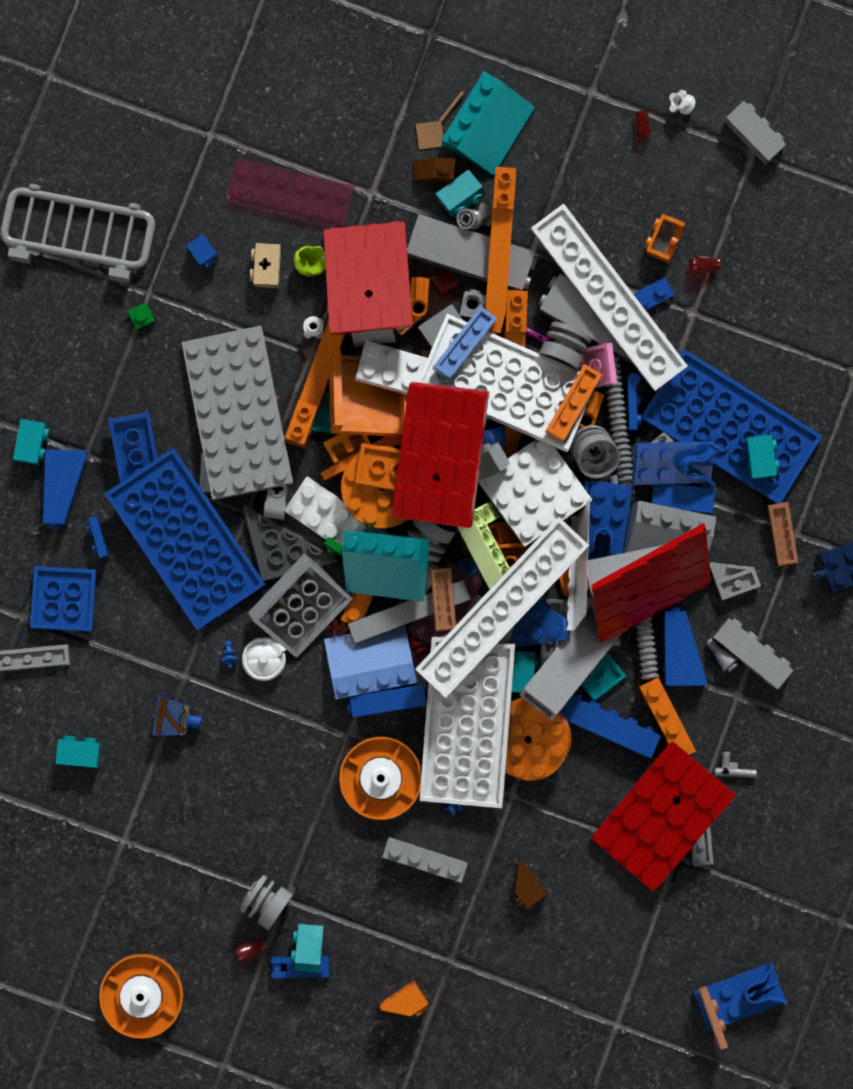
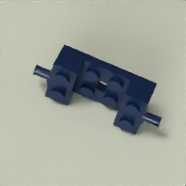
[811,542,853,593]

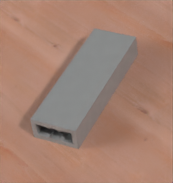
[407,214,537,291]
[538,274,666,366]
[520,606,622,721]

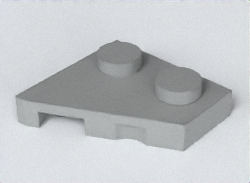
[709,562,761,600]

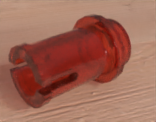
[635,110,652,137]

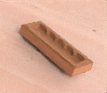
[768,502,798,566]
[430,568,456,631]
[698,986,728,1050]

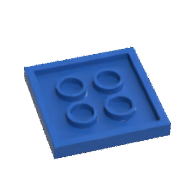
[30,566,97,632]

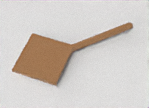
[416,92,464,150]

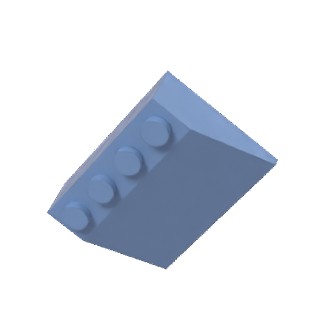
[324,625,417,700]

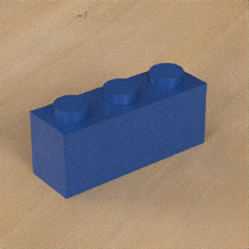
[650,483,715,515]

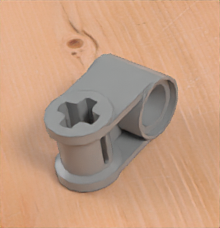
[264,485,287,520]

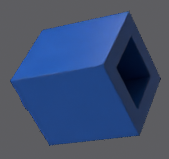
[186,234,218,269]

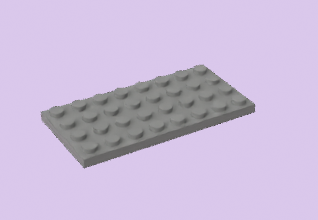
[182,326,294,501]

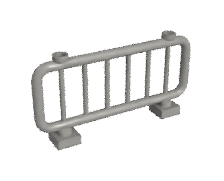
[1,184,155,283]

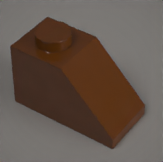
[413,158,455,184]
[514,860,547,909]

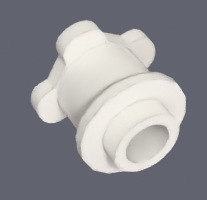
[669,90,695,115]
[303,316,324,339]

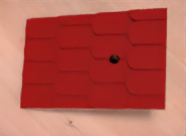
[324,221,413,347]
[392,381,490,528]
[587,523,711,643]
[590,741,736,892]

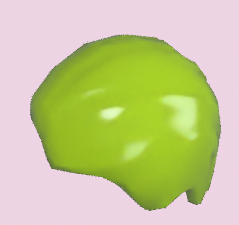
[293,246,326,277]

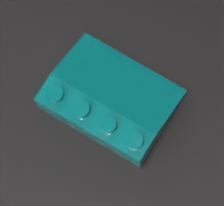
[441,71,535,176]
[342,530,430,602]

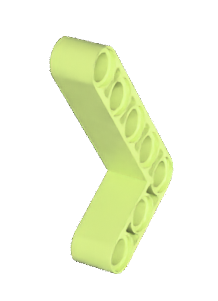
[458,501,510,589]

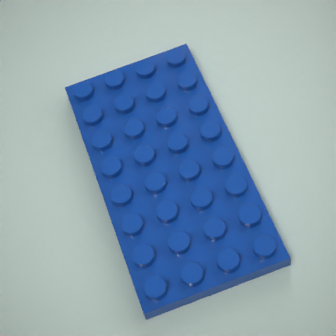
[641,349,822,504]
[105,448,265,630]

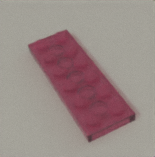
[226,157,355,226]

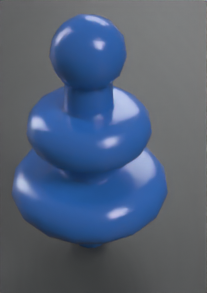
[221,641,238,668]
[444,803,470,816]

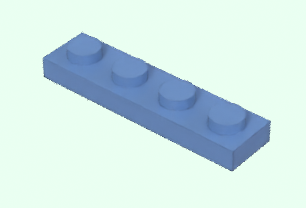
[432,306,497,381]

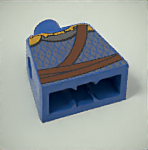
[152,696,202,736]

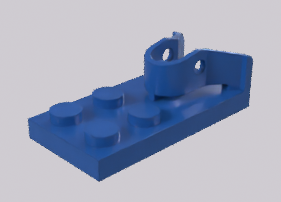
[107,411,158,483]
[631,441,720,488]
[588,480,633,560]
[693,963,788,1031]

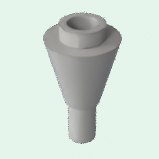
[706,638,739,673]

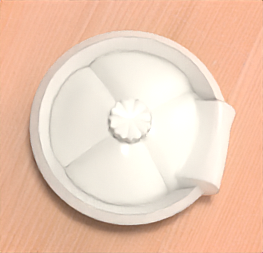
[242,637,286,681]

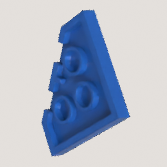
[510,597,569,648]

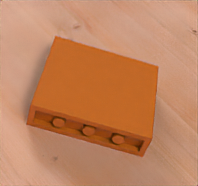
[329,349,407,437]

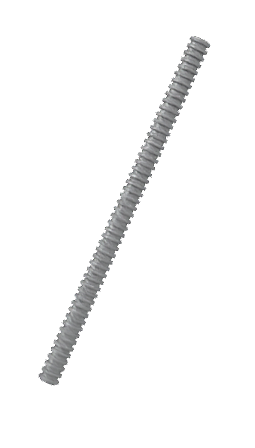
[605,356,659,680]

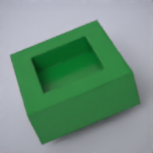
[128,302,155,330]
[324,537,342,558]

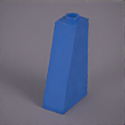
[43,450,89,529]
[663,607,707,686]
[346,685,426,717]

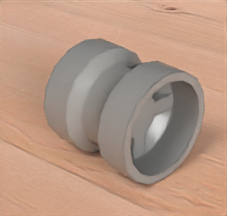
[457,209,483,230]

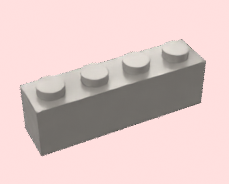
[712,618,793,690]
[383,837,468,883]

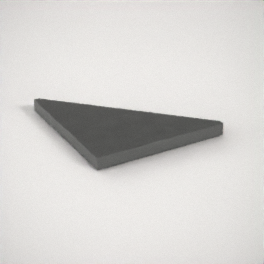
[242,505,339,582]

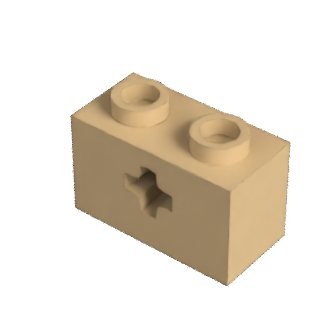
[250,243,281,288]

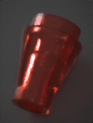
[689,255,721,276]
[234,939,267,964]

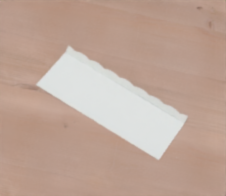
[567,498,590,631]

